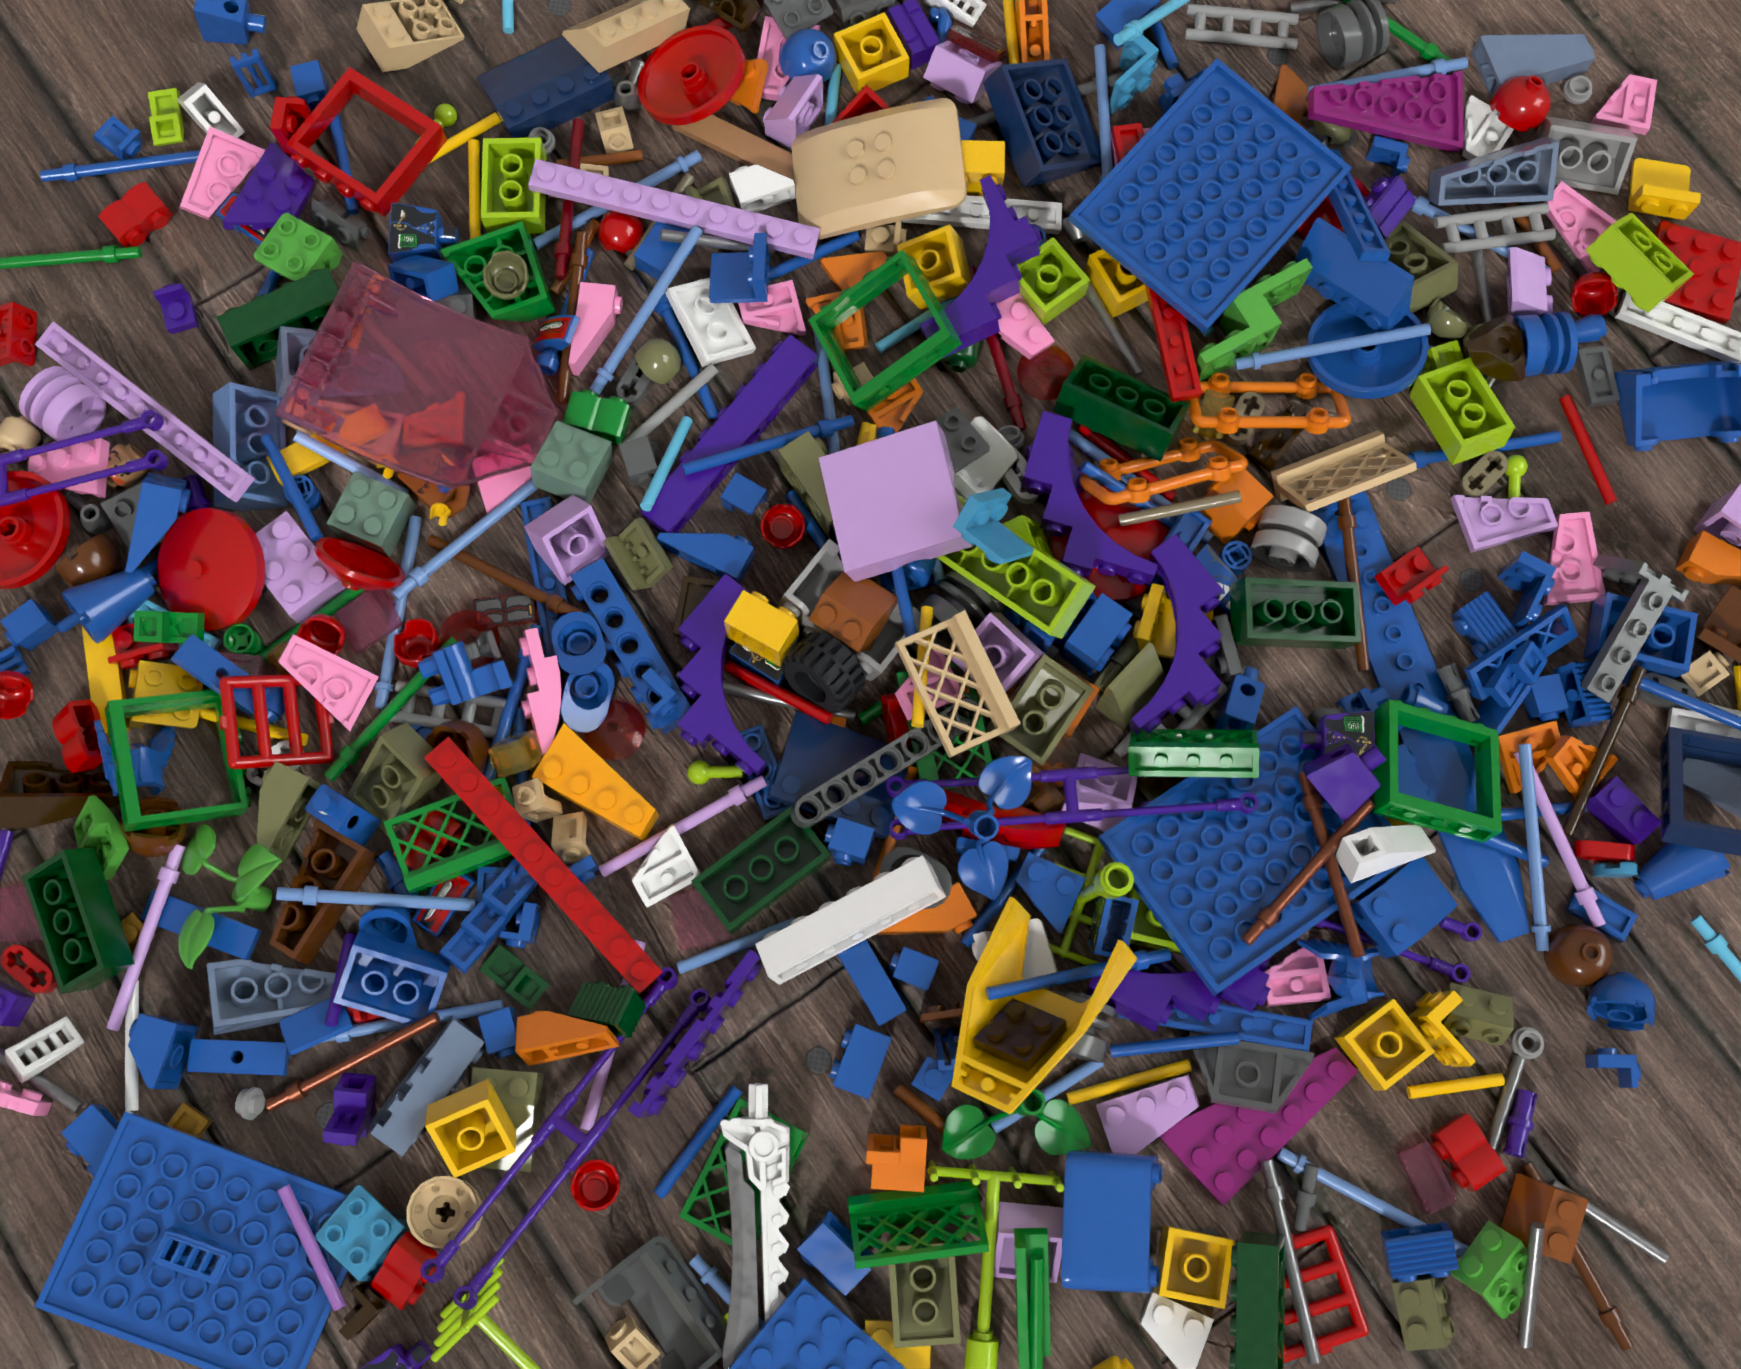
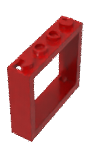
[286,67,447,218]

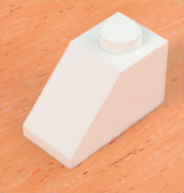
[177,82,245,138]
[729,164,796,212]

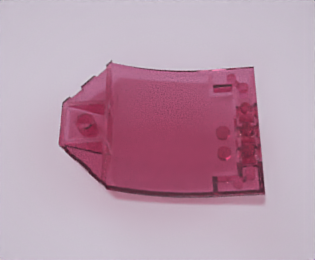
[274,261,558,489]

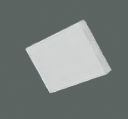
[665,278,756,367]

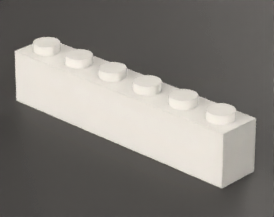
[755,855,946,985]

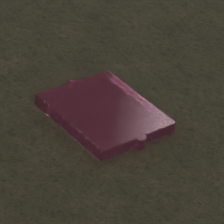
[336,590,403,654]
[0,885,43,945]
[670,888,732,951]

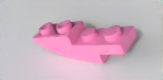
[519,628,561,754]

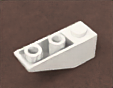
[1336,825,1436,883]

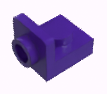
[153,284,199,335]

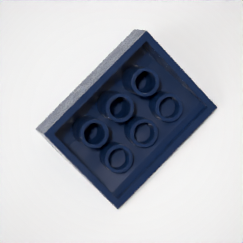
[477,36,614,138]
[983,58,1101,188]
[766,711,912,840]

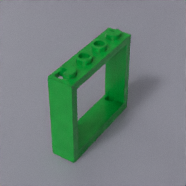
[808,250,962,412]
[105,690,251,832]
[1372,699,1502,843]

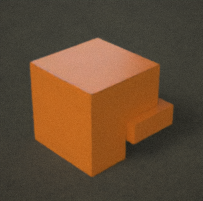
[1199,469,1274,545]
[866,1124,927,1192]

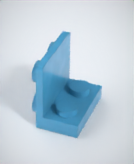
[1109,35,1159,115]
[953,488,1034,564]
[315,1185,411,1281]

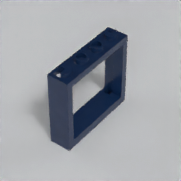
[1660,727,1741,856]

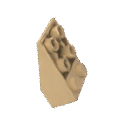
[356,0,465,72]

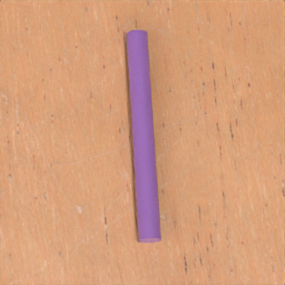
[277,1184,346,1312]

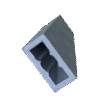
[1471,34,1595,98]

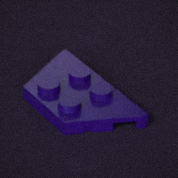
[223,142,315,230]

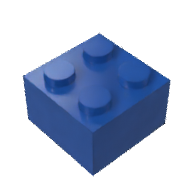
[1060,593,1132,677]

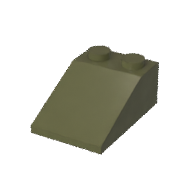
[1384,221,1458,313]
[778,431,835,540]
[1095,642,1166,731]
[985,654,1094,766]
[347,722,441,837]
[257,761,321,871]
[471,1067,544,1172]
[887,1232,961,1348]

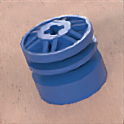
[1514,311,1578,377]

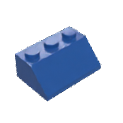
[333,930,451,1025]

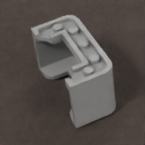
[777,539,921,681]

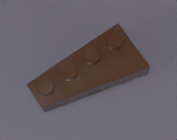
[269,819,379,965]

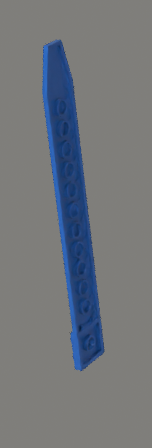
[1307,487,1530,943]

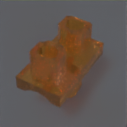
[1030,761,1065,814]

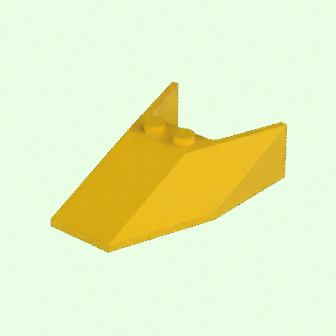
[951,897,1138,1115]

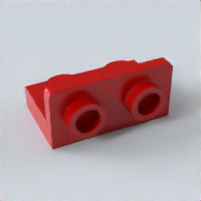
[270,96,312,157]
[0,302,38,367]
[1374,546,1449,606]
[108,623,179,669]

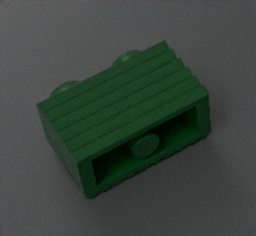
[566,981,646,1038]

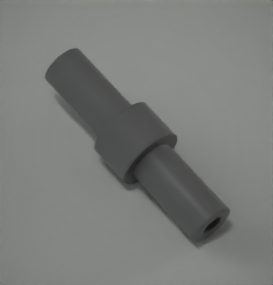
[1293,1163,1319,1231]

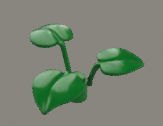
[941,1088,1091,1159]

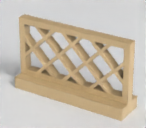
[1271,430,1417,512]
[894,611,1021,758]

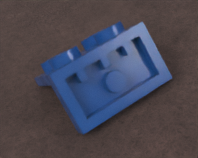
[709,233,770,303]
[1497,551,1556,630]

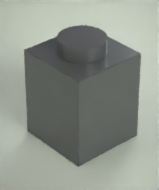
[619,436,657,487]

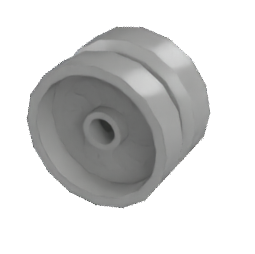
[1250,505,1327,573]

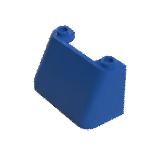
[1614,361,1741,451]
[1061,1150,1162,1293]

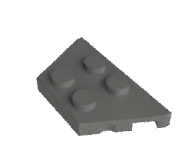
[1189,1032,1314,1114]

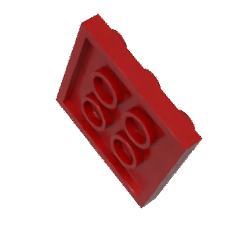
[1655,220,1741,324]

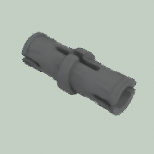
[1436,662,1481,722]

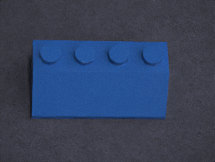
[1295,217,1414,332]

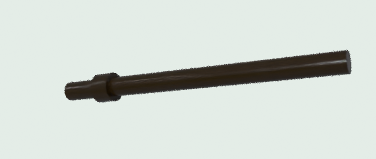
[1562,666,1647,837]

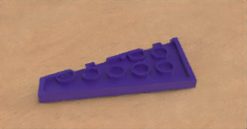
[628,949,763,1118]

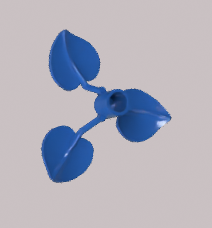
[892,755,1033,900]

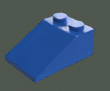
[125,472,191,573]
[1350,857,1458,959]

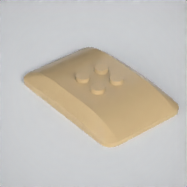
[791,98,967,240]

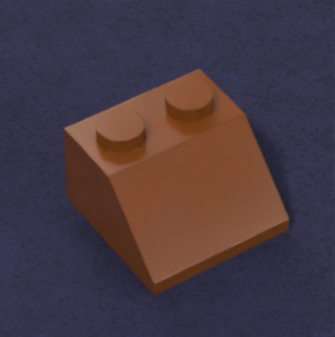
[1268,64,1308,129]
[808,571,898,652]
[1500,1172,1589,1264]

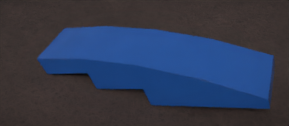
[440,859,538,974]
[140,889,262,960]
[837,940,907,1026]

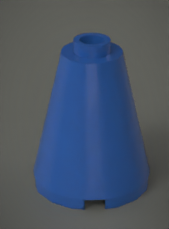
[61,567,157,644]
[1633,843,1731,901]

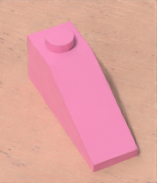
[569,282,623,376]

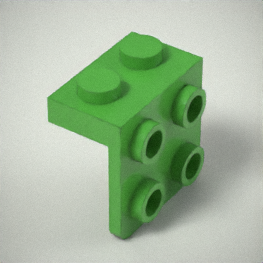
[254,213,343,282]
[1450,1220,1541,1319]

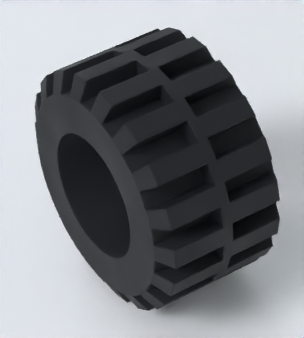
[782,631,865,715]

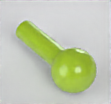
[415,103,457,144]
[1505,455,1528,499]
[687,760,745,785]

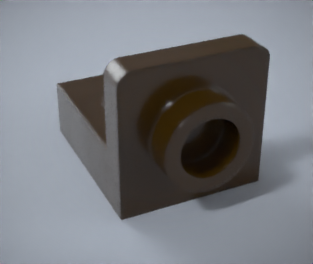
[339,1283,386,1341]

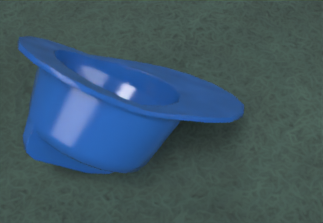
[551,612,606,675]
[561,663,615,733]
[359,906,417,948]

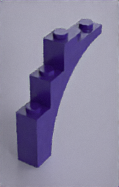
[920,175,1042,359]
[1021,411,1158,585]
[1130,534,1223,736]
[677,574,767,776]
[1086,957,1271,1032]

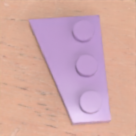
[1450,495,1558,553]
[1096,1074,1200,1154]

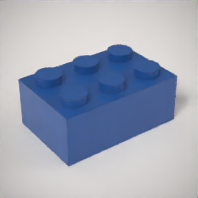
[1583,592,1698,679]

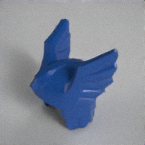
[94,719,176,796]
[1298,938,1385,1020]

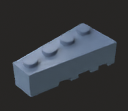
[1428,137,1560,206]
[370,1015,485,1157]

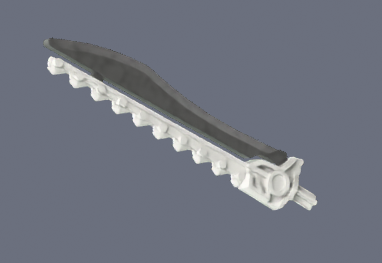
[720,1083,790,1369]

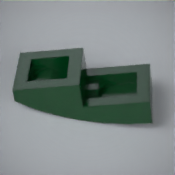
[479,943,550,1010]

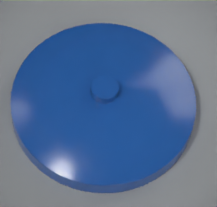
[1307,303,1428,399]

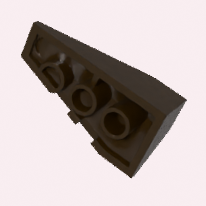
[0,761,120,829]

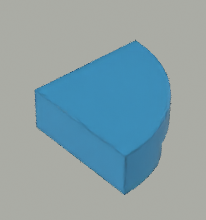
[1593,862,1638,878]

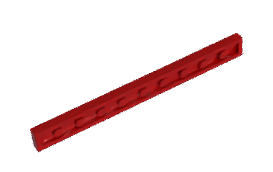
[1111,123,1202,402]
[424,737,663,994]

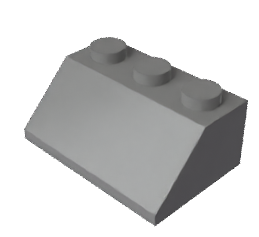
[1537,116,1638,195]

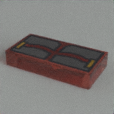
[946,25,1007,63]
[473,593,538,631]

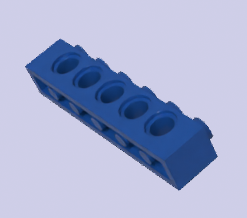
[570,558,691,735]

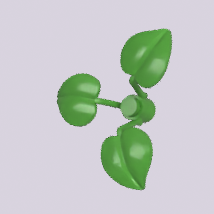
[178,824,282,969]

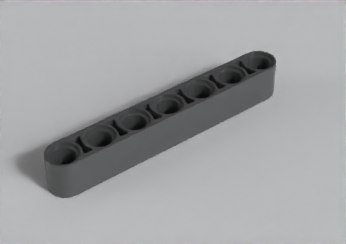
[791,699,981,828]

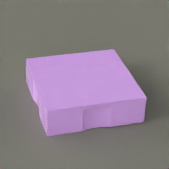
[819,420,973,582]

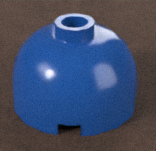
[779,28,837,83]
[1587,972,1656,1031]

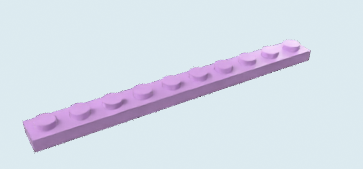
[528,159,820,259]
[35,322,255,503]

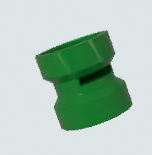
[223,624,264,660]

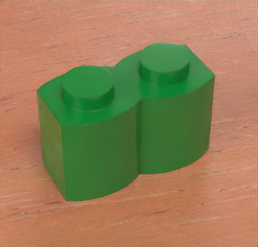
[563,389,632,445]

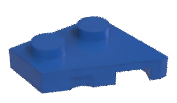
[1015,852,1086,934]

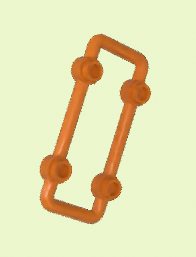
[1186,372,1351,434]
[1079,438,1248,505]

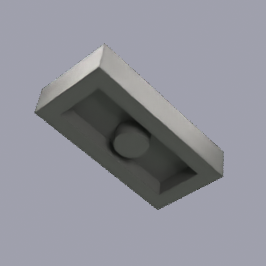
[1576,345,1620,408]

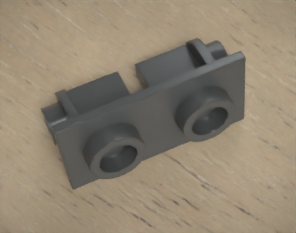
[311,199,371,251]

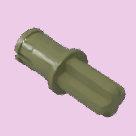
[1094,637,1140,693]

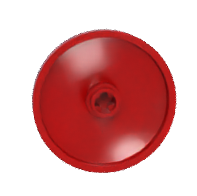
[637,25,745,125]
[0,471,71,589]
[1051,486,1169,603]
[157,508,265,631]

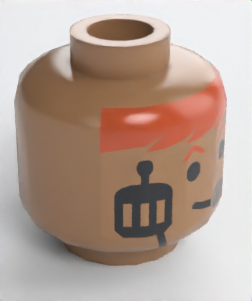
[107,443,147,488]

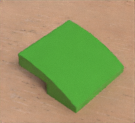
[73,795,129,880]

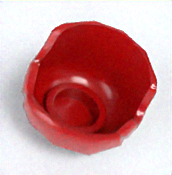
[598,210,643,254]
[1571,271,1618,316]
[760,504,806,549]
[296,613,346,656]
[394,618,441,668]
[0,670,34,720]
[570,1159,620,1212]

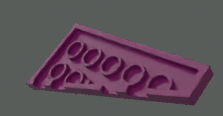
[1308,71,1464,153]
[1158,1047,1359,1206]

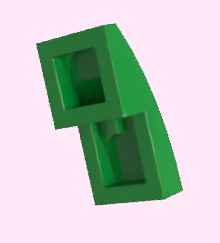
[134,611,205,643]

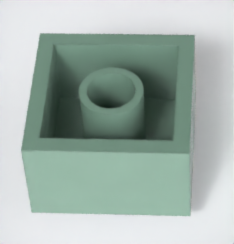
[530,420,613,504]
[326,471,417,557]

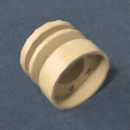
[407,1176,483,1248]

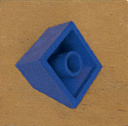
[128,1013,200,1089]

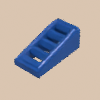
[151,1226,234,1286]

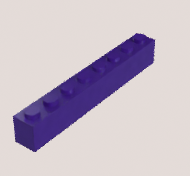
[640,335,818,533]

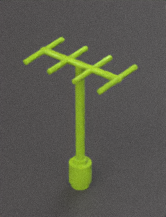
[1049,826,1134,965]
[927,1160,1064,1369]
[430,1258,541,1369]

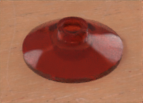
[1017,345,1075,400]
[439,610,500,668]
[584,700,645,761]

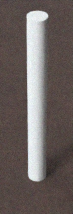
[125,981,139,1111]

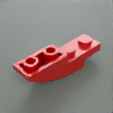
[942,789,1066,849]

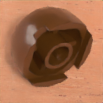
[55,533,122,587]
[425,719,489,771]
[121,796,188,857]
[1544,923,1613,987]

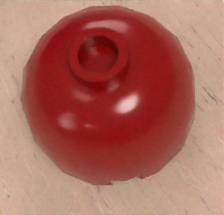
[1489,75,1551,132]

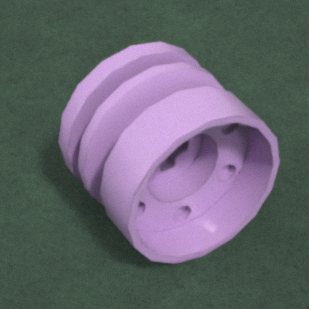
[19,366,107,441]

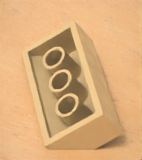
[562,0,690,73]

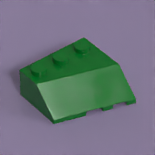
[440,221,556,322]

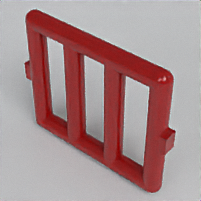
[219,674,334,769]
[1284,1225,1369,1363]

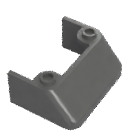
[572,1236,727,1369]

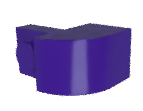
[323,1072,376,1146]

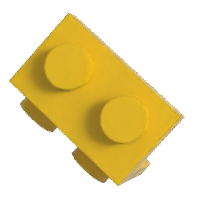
[1628,158,1701,220]
[1133,583,1214,659]
[125,660,203,729]
[1408,990,1475,1067]

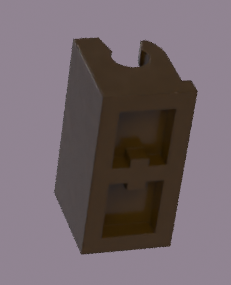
[1246,405,1306,472]

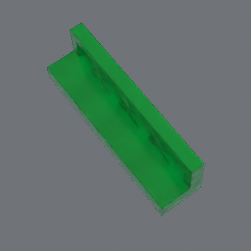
[1014,1228,1051,1369]

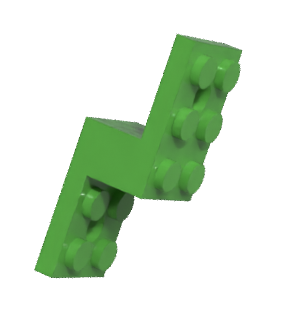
[1195,258,1313,381]

